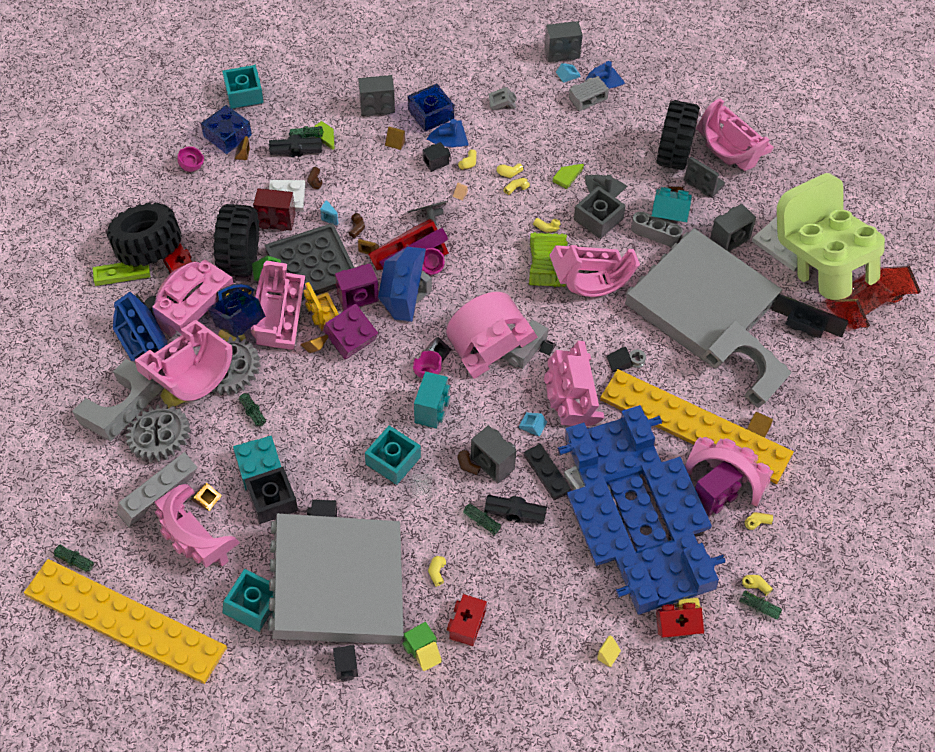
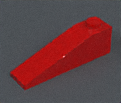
[368,218,449,270]

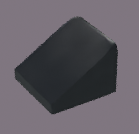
[425,337,452,362]
[607,346,632,372]

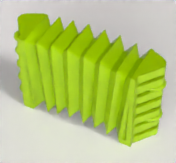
[529,232,568,287]

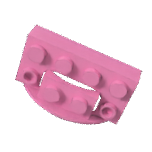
[549,245,640,297]
[152,259,234,337]
[250,261,305,350]

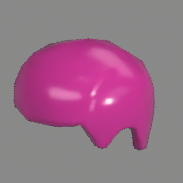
[177,146,204,172]
[422,248,445,276]
[413,351,442,378]

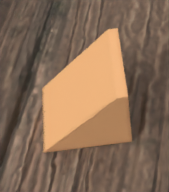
[453,183,468,200]

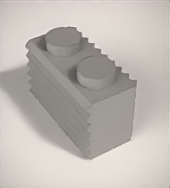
[569,76,608,111]

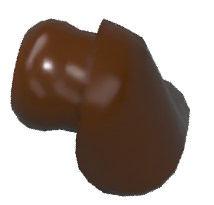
[307,167,323,189]
[348,213,365,239]
[457,450,481,476]

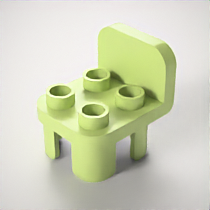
[777,173,885,300]

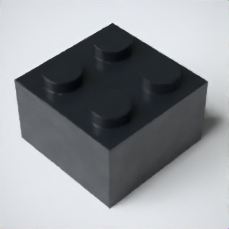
[245,467,298,524]

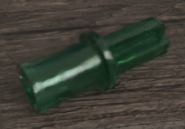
[289,126,323,138]
[238,393,266,427]
[463,504,502,535]
[53,544,94,572]
[739,590,782,619]

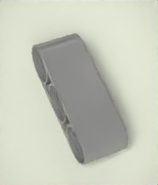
[631,212,683,247]

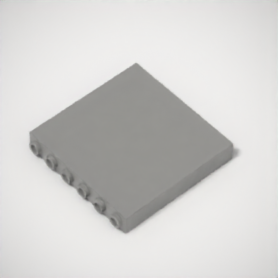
[625,228,783,368]
[268,514,404,644]

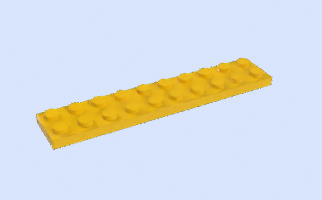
[600,369,794,484]
[24,559,227,684]

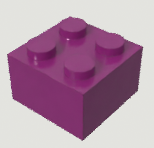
[335,263,379,311]
[323,304,378,360]
[695,461,743,517]

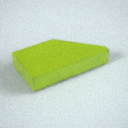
[309,121,335,150]
[552,164,584,189]

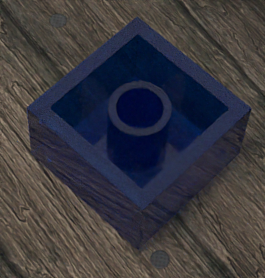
[408,83,454,132]
[201,105,252,154]
[208,288,266,338]

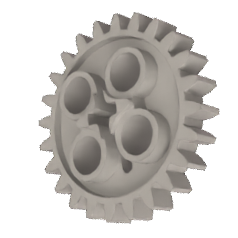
[212,337,261,395]
[126,404,191,462]

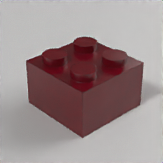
[253,188,296,231]

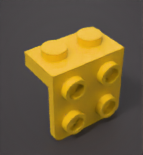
[303,282,339,332]

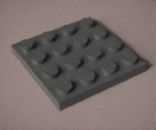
[265,223,354,299]

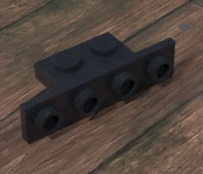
[772,294,849,338]

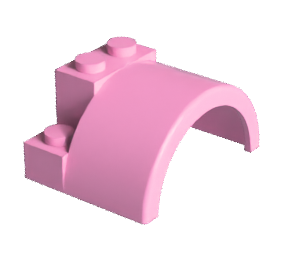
[446,292,538,379]
[135,320,232,401]

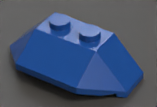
[378,247,426,322]
[113,292,168,362]

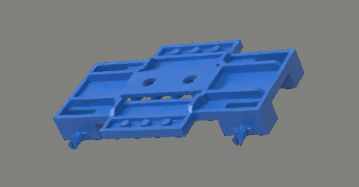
[558,405,726,615]

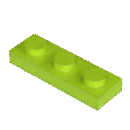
[92,263,151,286]

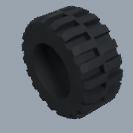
[656,100,700,170]
[107,203,182,266]
[213,204,259,276]

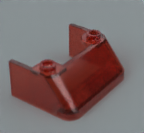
[825,265,921,329]

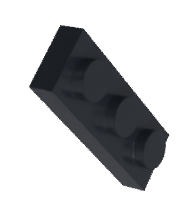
[524,444,571,501]

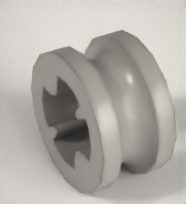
[629,349,646,368]

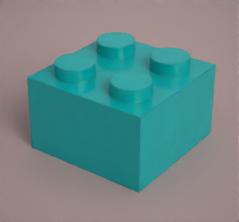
[222,65,264,109]
[652,187,692,222]
[414,371,450,429]
[365,425,421,485]
[233,435,281,490]
[222,569,273,632]

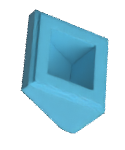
[556,63,581,83]
[320,200,338,225]
[518,412,547,437]

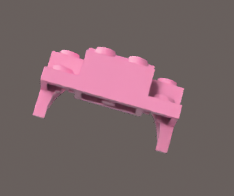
[696,98,774,171]
[544,340,604,426]
[685,437,774,507]
[154,484,240,568]

